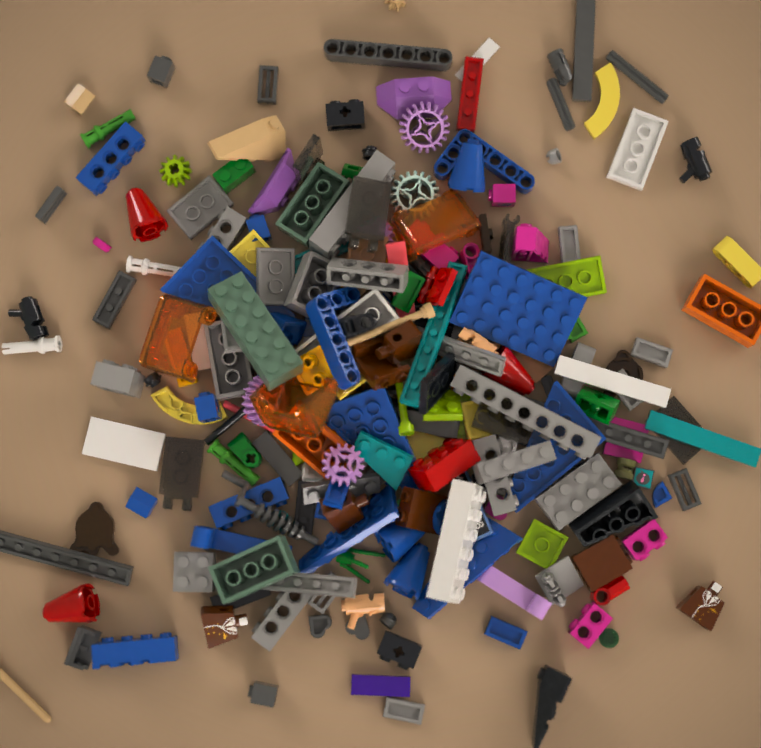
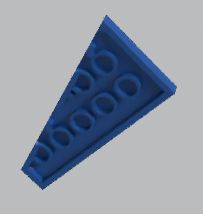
[299,482,399,574]
[412,517,523,619]

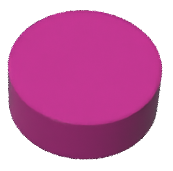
[92,236,112,253]

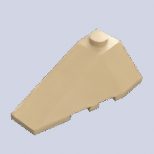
[207,115,286,163]

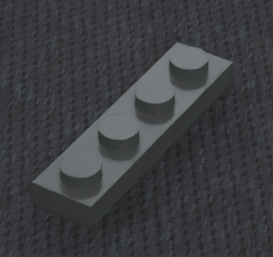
[301,472,380,505]

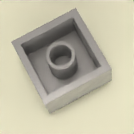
[173,551,216,592]

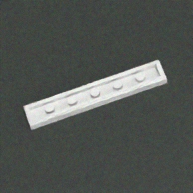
[554,355,671,408]

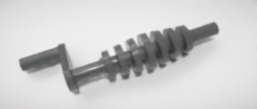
[221,470,319,545]

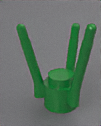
[336,547,386,584]

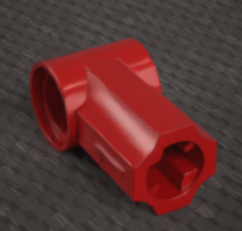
[590,575,630,606]

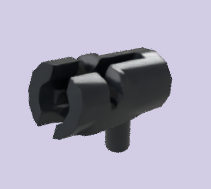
[679,137,712,183]
[8,296,49,341]

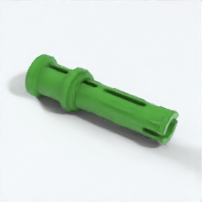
[80,109,136,149]
[207,438,260,487]

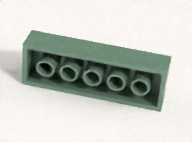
[207,271,303,391]

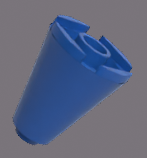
[448,138,485,192]
[374,522,426,563]
[383,543,430,600]

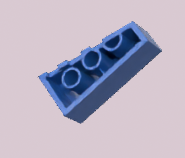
[91,632,179,669]

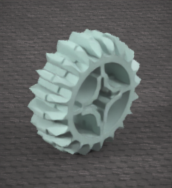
[389,170,440,222]

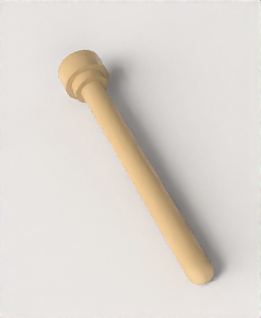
[346,302,436,347]
[0,668,51,723]

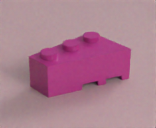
[510,224,549,263]

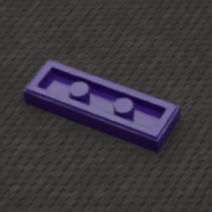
[351,674,411,697]

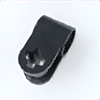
[338,313,377,338]

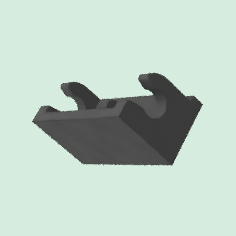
[64,625,102,670]

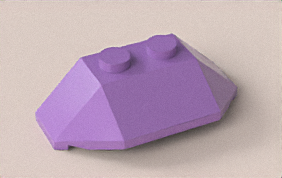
[376,76,452,120]
[248,148,299,216]

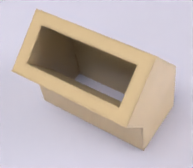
[64,84,95,115]

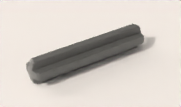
[546,78,575,131]

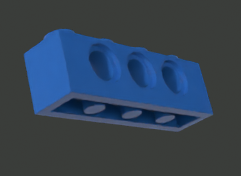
[75,121,146,196]
[208,477,290,530]

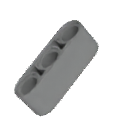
[561,342,596,400]

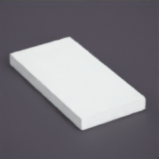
[606,108,669,191]
[82,417,166,471]

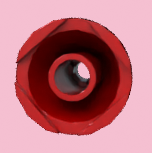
[126,188,168,242]
[481,346,535,396]
[42,583,100,623]

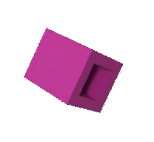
[488,184,516,207]

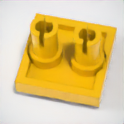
[296,345,335,397]

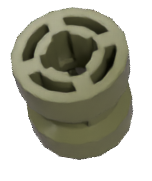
[614,457,637,480]

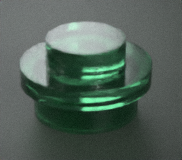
[599,628,619,648]

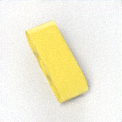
[712,236,761,289]

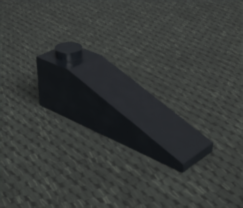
[532,664,572,748]

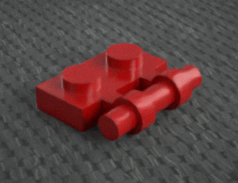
[417,266,458,306]

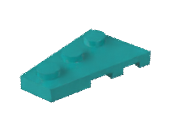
[354,430,414,491]

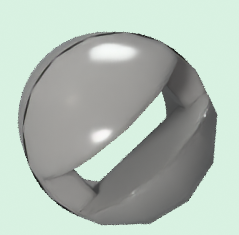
[546,148,562,164]

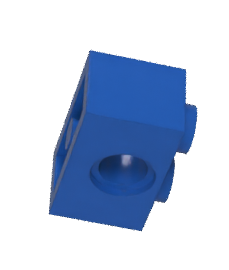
[194,391,223,423]

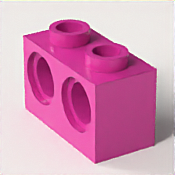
[621,519,668,561]
[568,602,613,649]

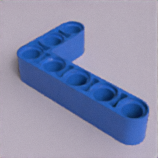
[434,129,535,194]
[306,287,361,390]
[190,525,293,554]

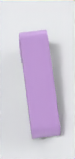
[477,566,552,620]

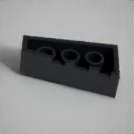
[568,480,659,547]

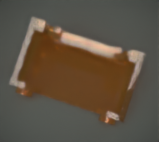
[389,189,482,262]
[139,294,217,383]
[249,376,339,439]

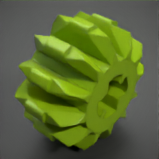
[159,155,192,188]

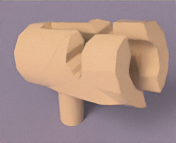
[457,327,500,354]
[341,593,385,630]

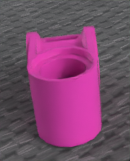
[459,243,480,280]

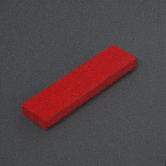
[456,56,484,133]

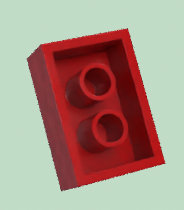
[408,438,481,492]

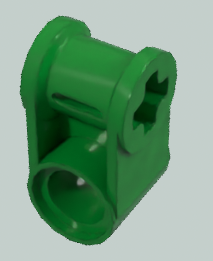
[227,432,262,468]

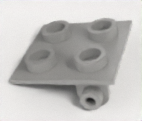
[535,555,584,607]

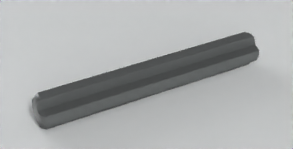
[606,50,669,104]

